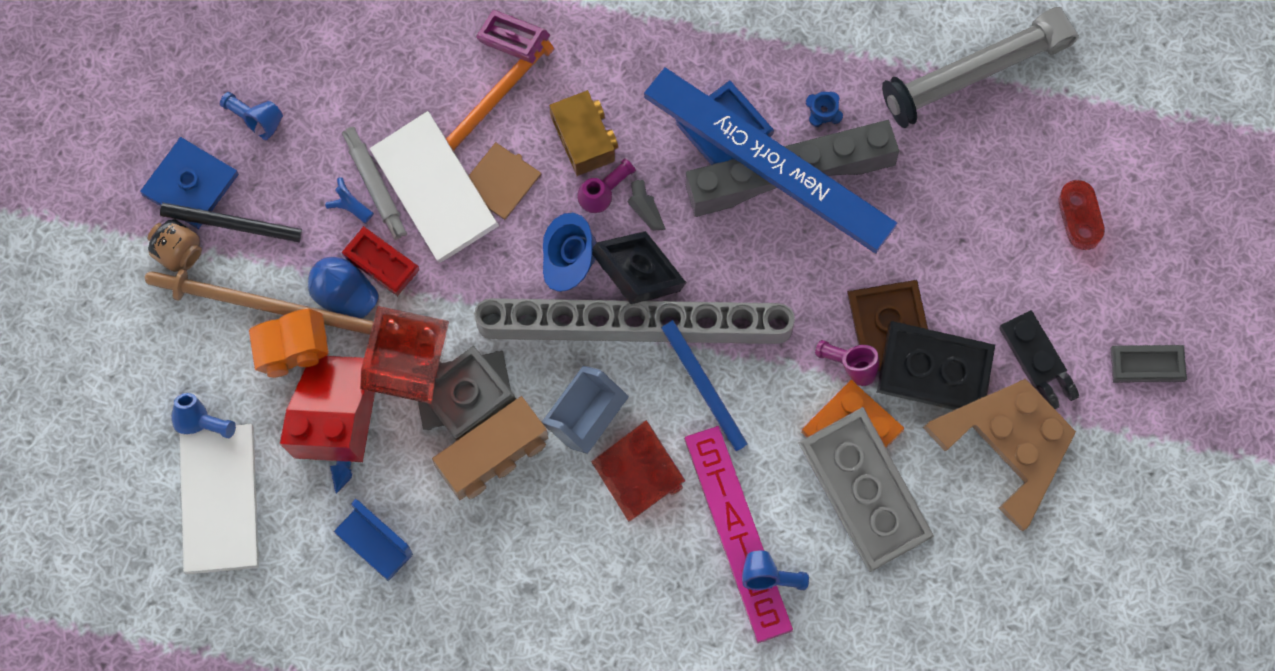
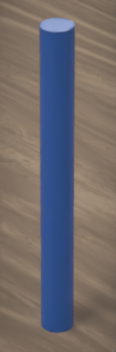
[661,320,748,451]

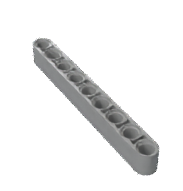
[474,298,795,344]

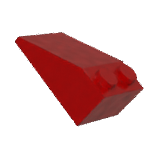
[280,356,381,462]

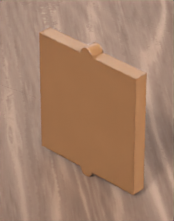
[469,142,541,220]

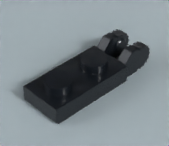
[999,310,1079,409]

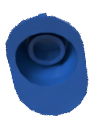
[543,212,597,292]

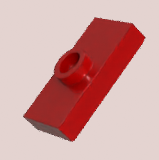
[341,226,420,297]

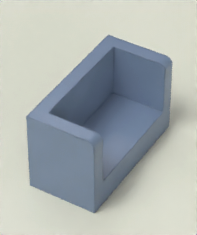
[542,366,629,454]

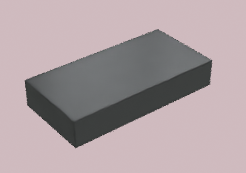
[1110,345,1187,383]

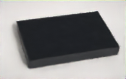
[876,321,995,410]

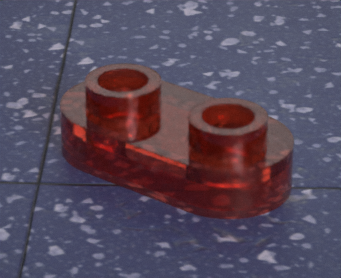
[1058,180,1105,250]

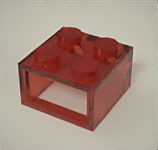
[360,306,449,404]

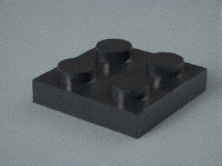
[592,231,687,305]

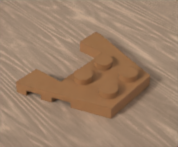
[922,378,1076,531]

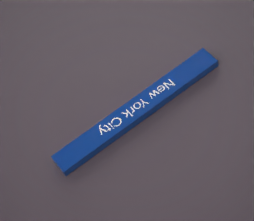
[644,67,897,254]

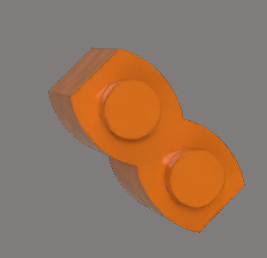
[249,308,329,378]

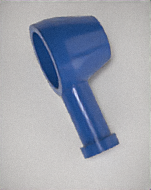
[220,92,283,140]
[171,393,236,439]
[742,550,809,591]

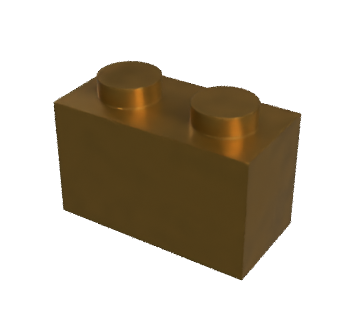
[549,90,619,176]

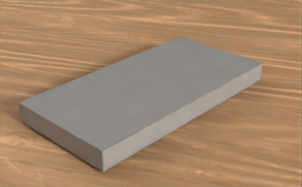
[798,407,934,572]

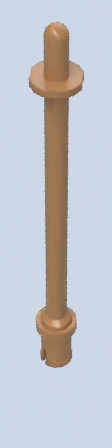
[145,269,421,350]

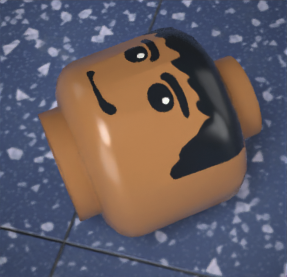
[147,219,202,272]

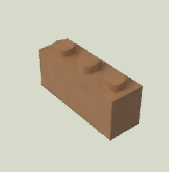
[432,396,549,501]

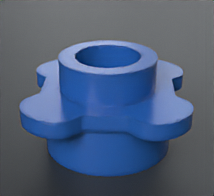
[806,92,843,127]

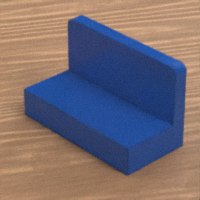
[334,498,413,581]

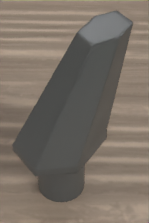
[627,180,665,231]

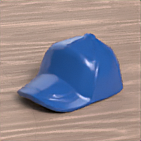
[308,257,379,318]

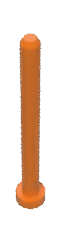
[446,39,554,151]

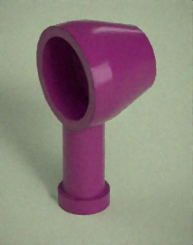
[577,158,636,213]
[815,340,879,386]

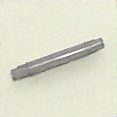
[342,127,407,240]

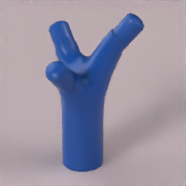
[325,177,374,224]

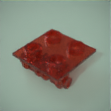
[591,420,686,522]

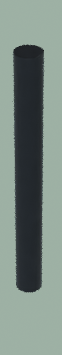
[160,202,302,243]

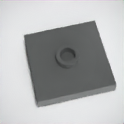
[416,345,516,441]

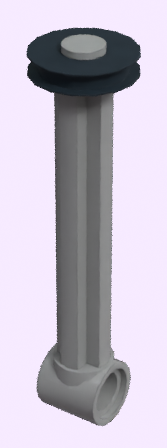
[882,7,1079,128]

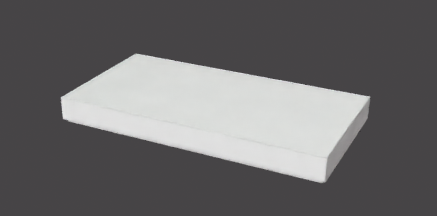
[369,111,499,263]
[180,424,259,574]

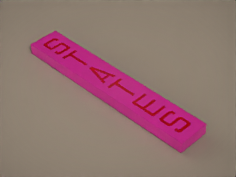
[684,426,793,644]

